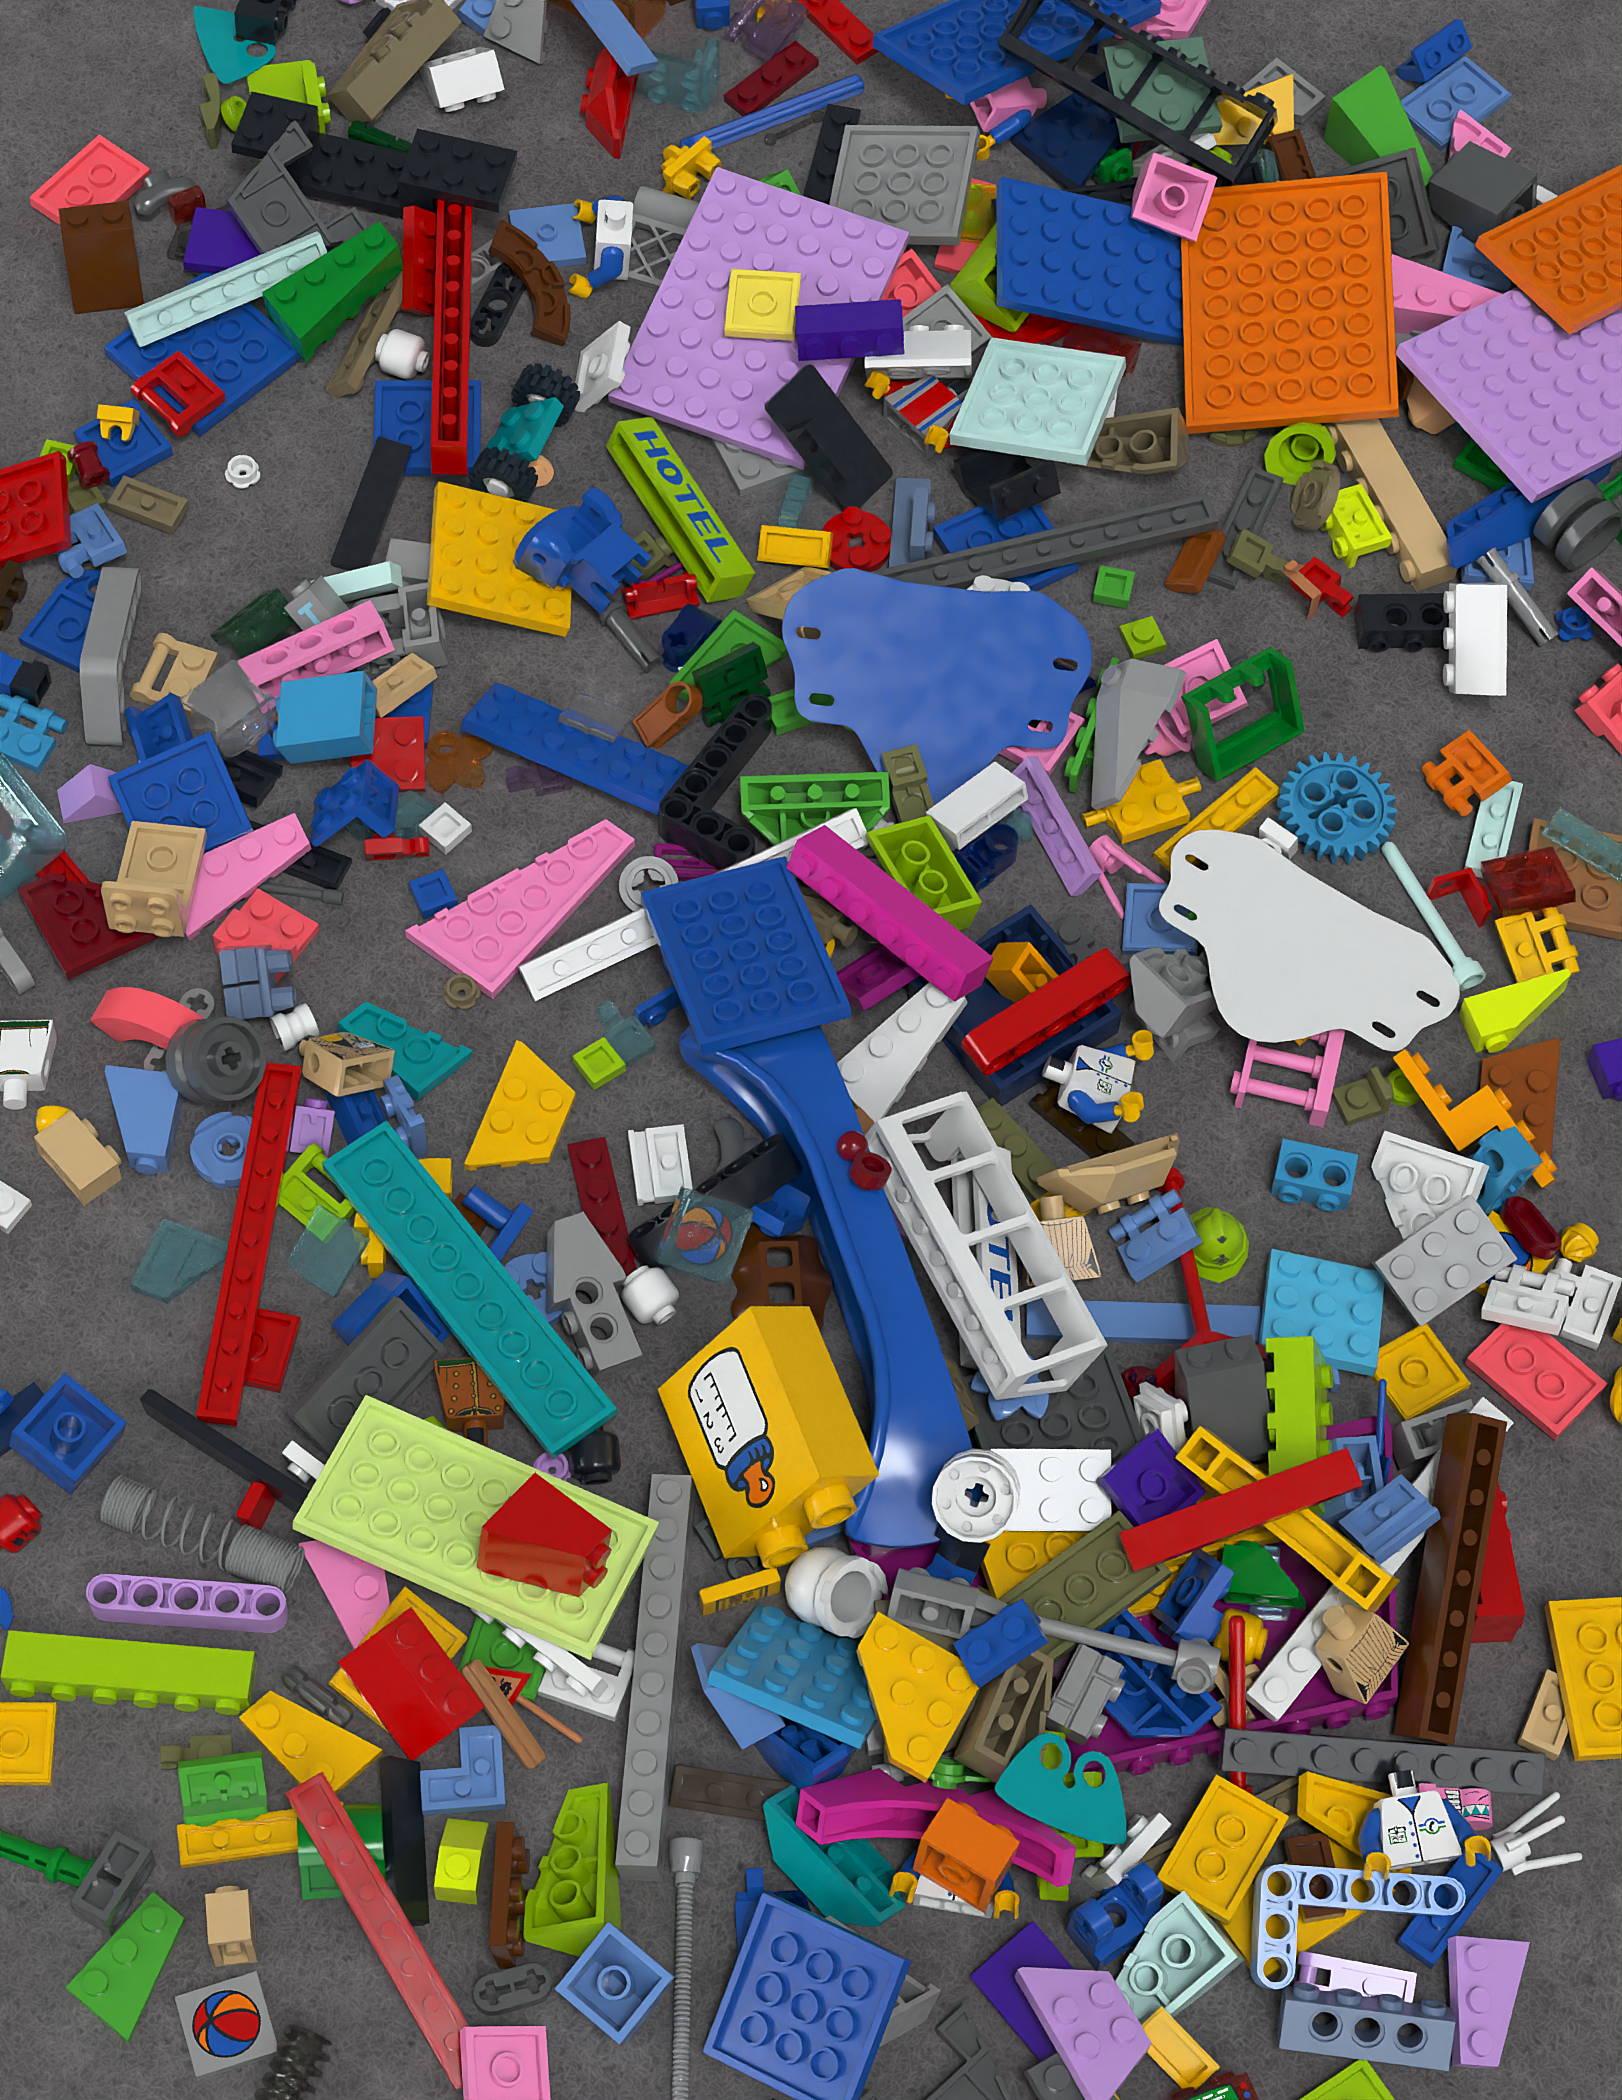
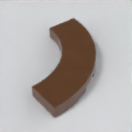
[488,219,571,346]

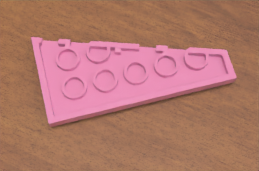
[405,819,635,999]

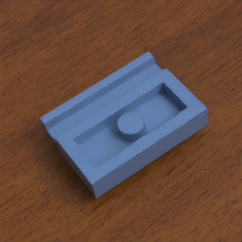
[1338,1474,1441,1565]

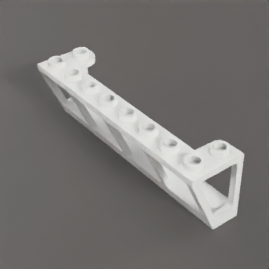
[865,1091,1108,1400]

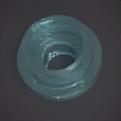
[1007,808,1033,845]

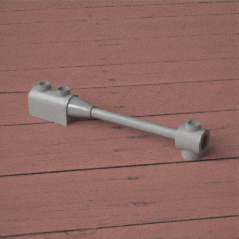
[887,1567,1221,1694]

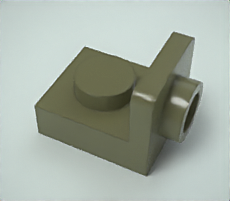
[631,530,676,581]
[1331,1066,1394,1126]

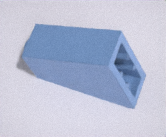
[104,1065,184,1175]

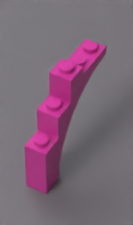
[796,1768,1076,1887]

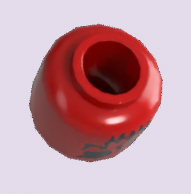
[0,1493,43,1553]

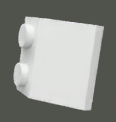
[419,47,505,112]

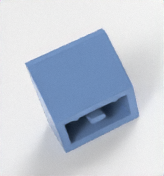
[1319,1435,1384,1532]

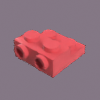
[882,248,942,317]
[1574,663,1622,756]
[212,888,320,984]

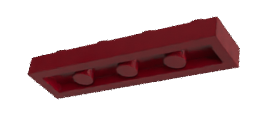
[567,1137,637,1277]

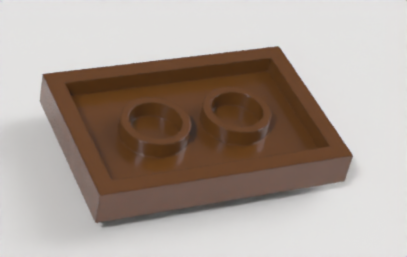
[489,1822,530,1969]

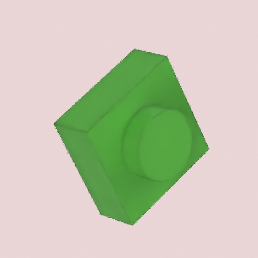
[1092,565,1135,609]

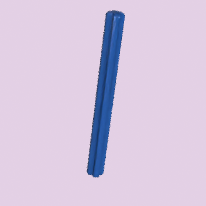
[680,74,865,150]

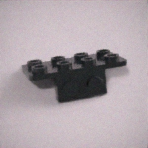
[765,364,893,511]

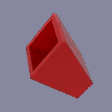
[477,1473,612,1597]

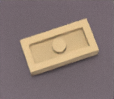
[372,653,437,718]
[1517,1669,1568,1761]

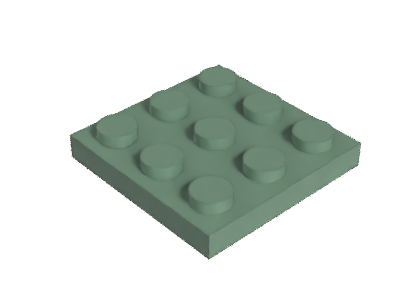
[1101,37,1223,143]

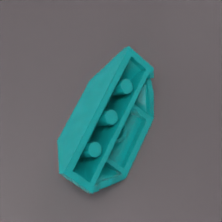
[763,1785,905,1928]

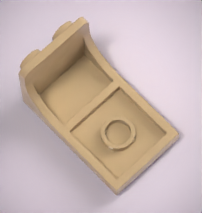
[101,821,207,937]

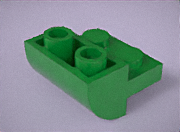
[297,1802,386,1900]

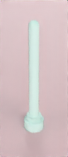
[1381,841,1486,991]

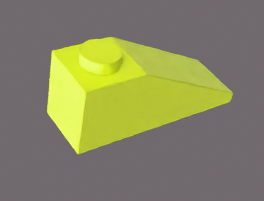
[1458,968,1571,1053]

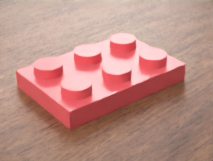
[29,134,151,225]
[1465,1323,1608,1441]

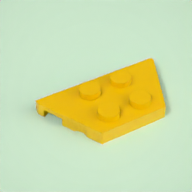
[464,1040,576,1171]

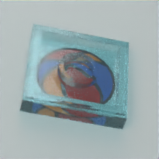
[654,1186,754,1285]

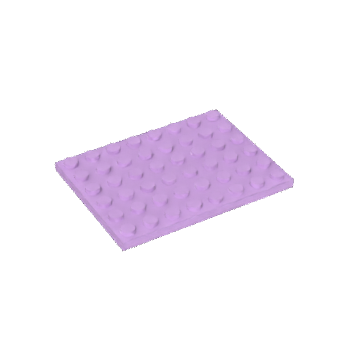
[608,167,910,471]
[1395,287,1622,503]

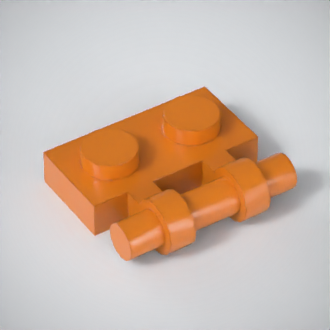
[1421,729,1512,816]

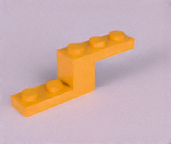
[1393,1049,1558,1189]

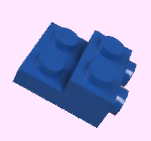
[1152,1549,1235,1644]

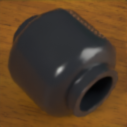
[568,1425,621,1485]

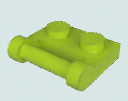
[279,1143,356,1244]

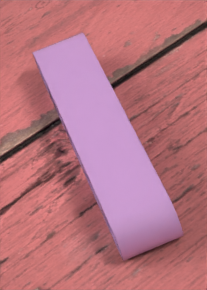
[86,1574,289,1633]

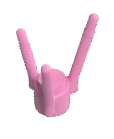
[1089,835,1168,919]

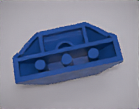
[1077,1610,1222,1738]
[754,1717,857,1790]

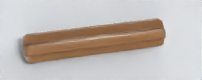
[460,1659,546,1770]

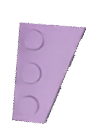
[1448,1936,1530,2069]

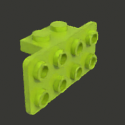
[247,60,331,160]

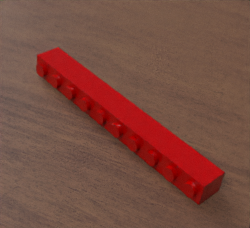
[431,199,473,475]

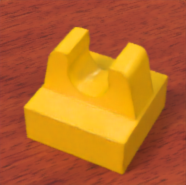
[97,404,140,442]

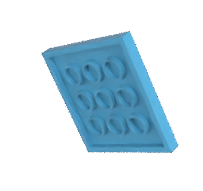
[706,1604,877,1749]

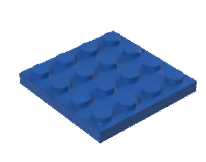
[104,272,302,437]
[702,1892,912,2100]

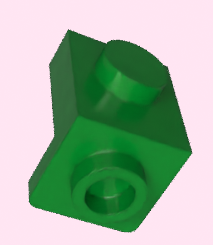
[1091,148,1134,184]

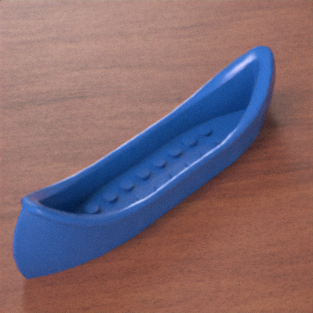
[679,1025,986,1548]

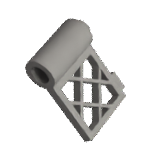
[628,186,700,289]

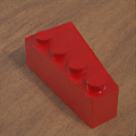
[1471,1482,1526,1643]

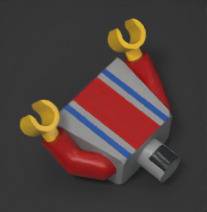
[864,370,969,459]

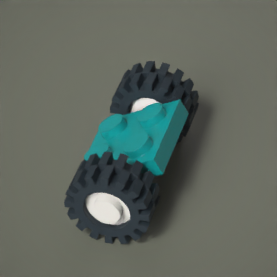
[468,363,580,503]

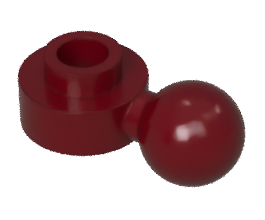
[837,1131,892,1191]

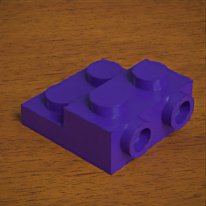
[1096,1428,1207,1527]

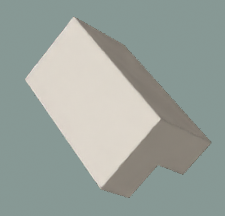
[926,762,1028,851]

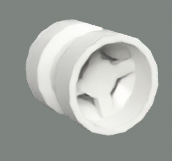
[270,1003,320,1052]

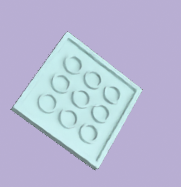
[949,337,1126,466]

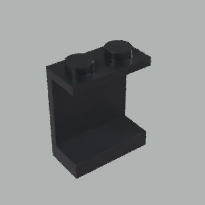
[953,449,1061,520]

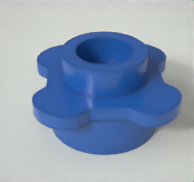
[1555,607,1594,642]

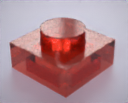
[167,185,206,227]

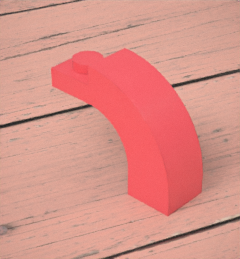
[90,987,204,1050]

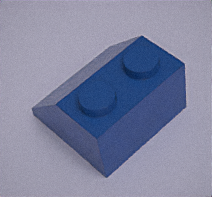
[331,1271,451,1346]

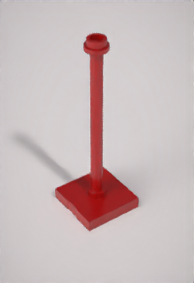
[1154,1167,1267,1388]

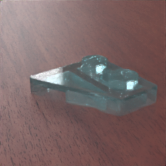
[130,1218,229,1304]

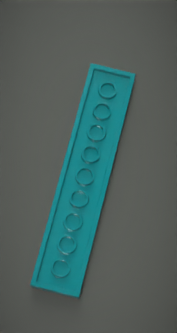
[322,1120,617,1460]

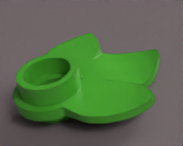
[929,1757,994,1789]

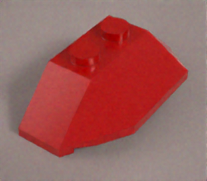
[580,34,643,159]

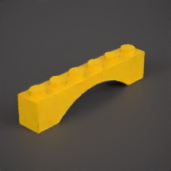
[1175,1426,1400,1613]

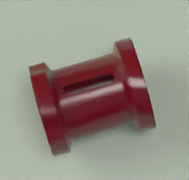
[67,441,110,489]

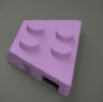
[1015,1967,1151,2100]

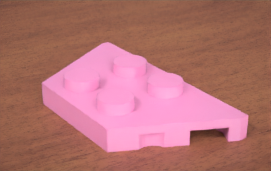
[1114,0,1211,40]

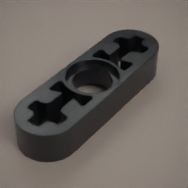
[470,262,526,347]

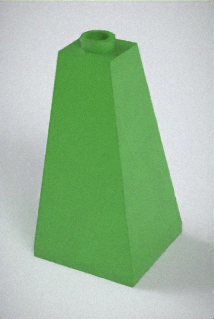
[1323,65,1434,201]

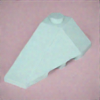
[1115,1890,1245,2024]

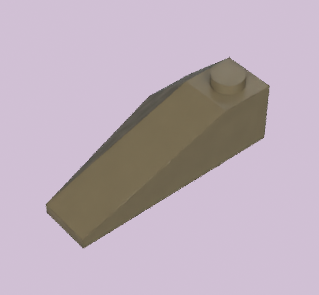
[1045,407,1189,474]

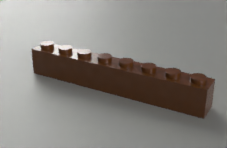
[1393,1413,1507,1745]

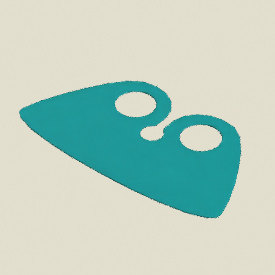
[193,5,276,84]
[995,1732,1127,1844]

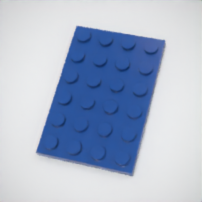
[996,176,1184,346]
[641,856,851,1055]

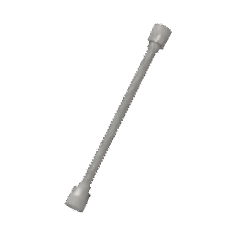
[669,1837,703,2100]

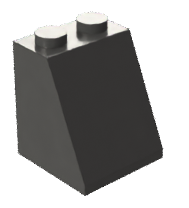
[1428,141,1537,244]
[1174,1334,1274,1462]

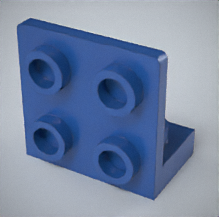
[310,759,399,847]

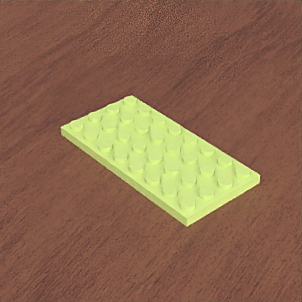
[293,1395,659,1660]

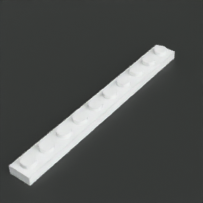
[518,808,869,1001]
[1246,1397,1514,1723]
[282,1441,608,1699]

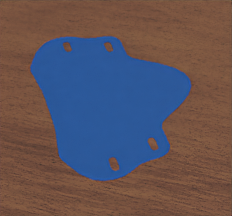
[782,568,1092,805]

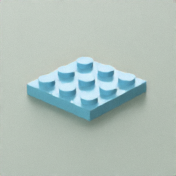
[1259,1249,1385,1376]

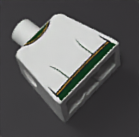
[0,1020,57,1110]

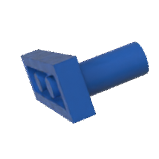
[461,1184,534,1262]

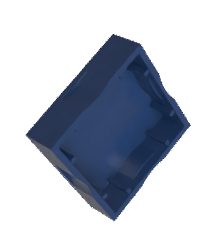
[908,904,1122,1106]

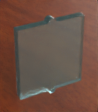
[285,1205,370,1298]

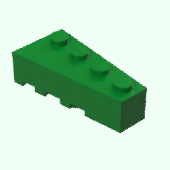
[262,221,403,363]

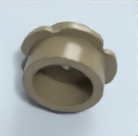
[443,974,481,1010]

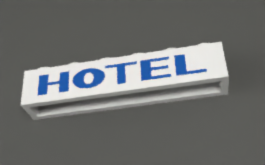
[951,1146,1021,1371]

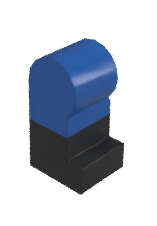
[0,651,52,708]
[925,1524,991,1586]

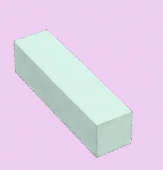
[311,561,403,602]

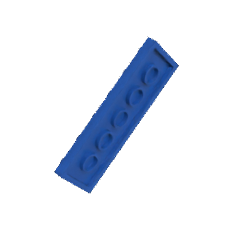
[461,682,689,815]

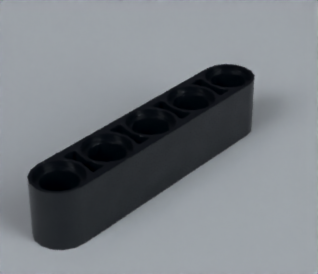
[627,1133,803,1269]

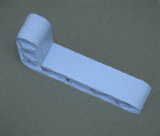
[1250,1864,1466,1989]

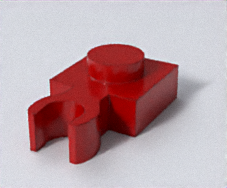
[365,833,430,861]

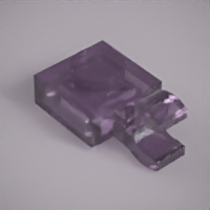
[505,759,573,797]

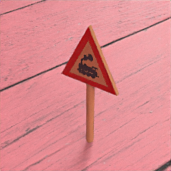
[466,1663,583,1743]

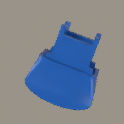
[513,486,652,615]

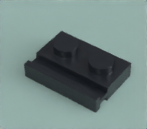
[216,738,283,808]

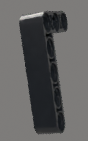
[659,694,772,870]

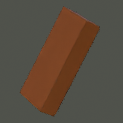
[1165,530,1226,593]

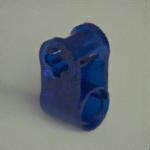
[662,603,722,673]
[954,823,1019,893]

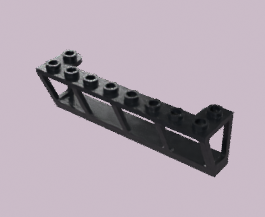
[998,0,1278,186]

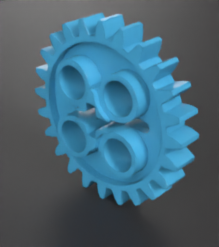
[1276,752,1397,864]

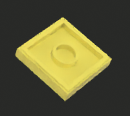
[724,269,801,341]

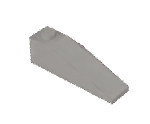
[1091,659,1186,810]

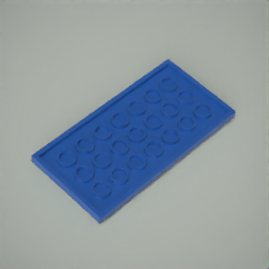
[872,0,1161,105]

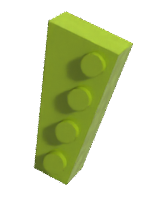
[1266,1336,1334,1516]

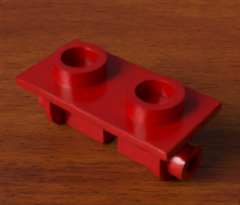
[621,571,700,620]

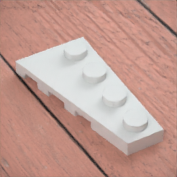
[837,982,967,1122]

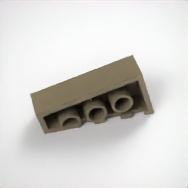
[327,0,462,123]

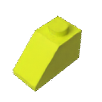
[434,1818,489,1905]

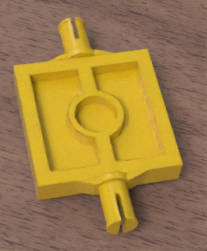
[1081,759,1201,844]

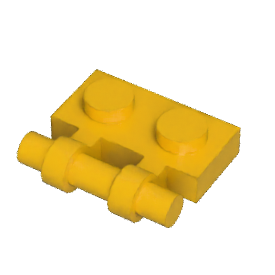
[1494,902,1580,983]

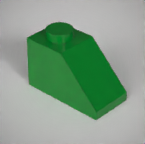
[1222,1540,1306,1610]

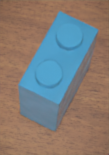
[273,671,377,764]

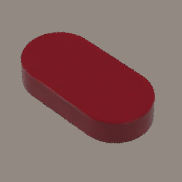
[1499,1196,1562,1260]

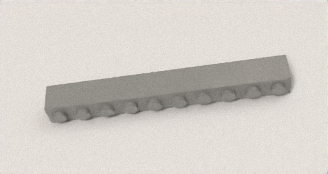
[615,1474,697,1882]

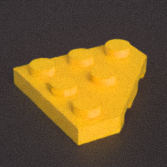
[856,1612,979,1783]

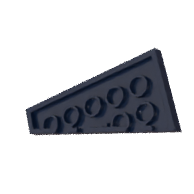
[1011,35,1166,188]

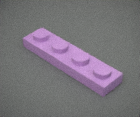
[1012,756,1103,896]

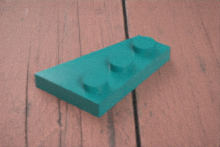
[337,1001,473,1101]

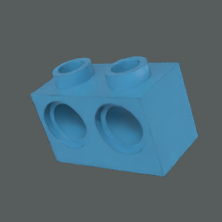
[1468,1126,1543,1215]
[1270,1138,1358,1212]

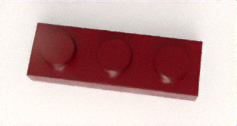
[724,40,819,116]

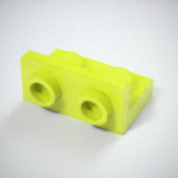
[1320,484,1393,569]

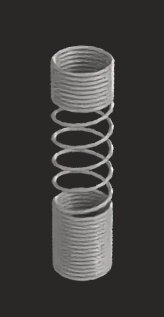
[100,1475,305,1594]

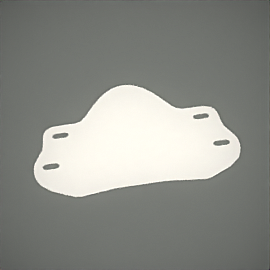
[1159,830,1460,1052]

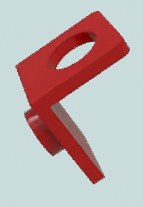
[1426,867,1492,927]

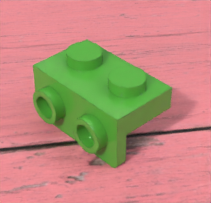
[178,1750,268,1827]

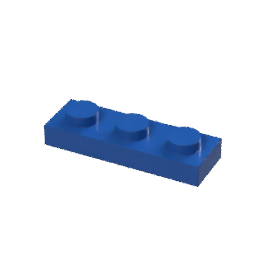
[1397,1851,1503,1969]

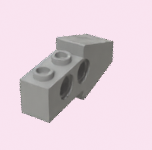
[546,1212,642,1380]

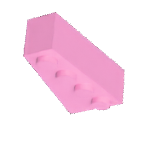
[1392,254,1501,334]

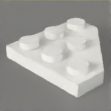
[1371,1131,1489,1240]

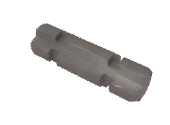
[282,1666,354,1728]

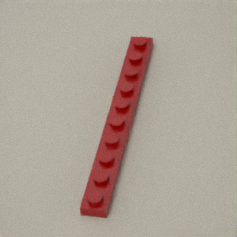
[196,1062,302,1426]

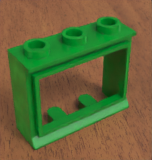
[1181,646,1305,781]

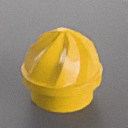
[1559,1223,1599,1263]

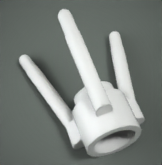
[1489,1792,1582,1876]

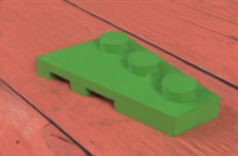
[669,609,789,706]
[66,1892,185,2044]

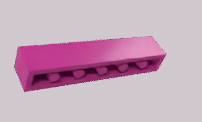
[786,825,993,1002]

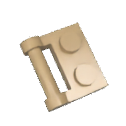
[129,633,219,717]

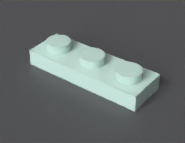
[1464,781,1523,882]

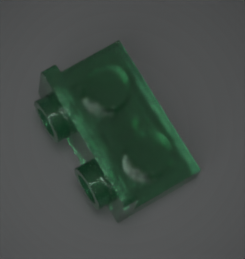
[210,588,294,658]

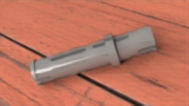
[1476,547,1559,647]

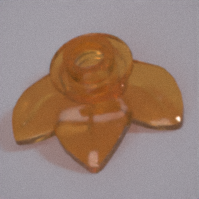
[426,731,493,793]

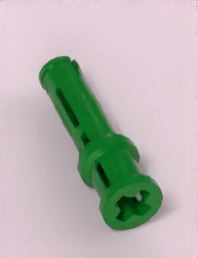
[0,1830,97,1888]

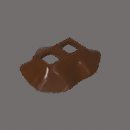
[729,1226,832,1331]

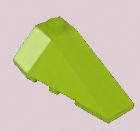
[523,1782,621,1957]

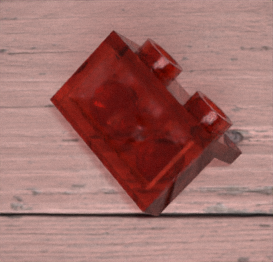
[1062,323,1142,377]

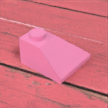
[1131,152,1217,242]

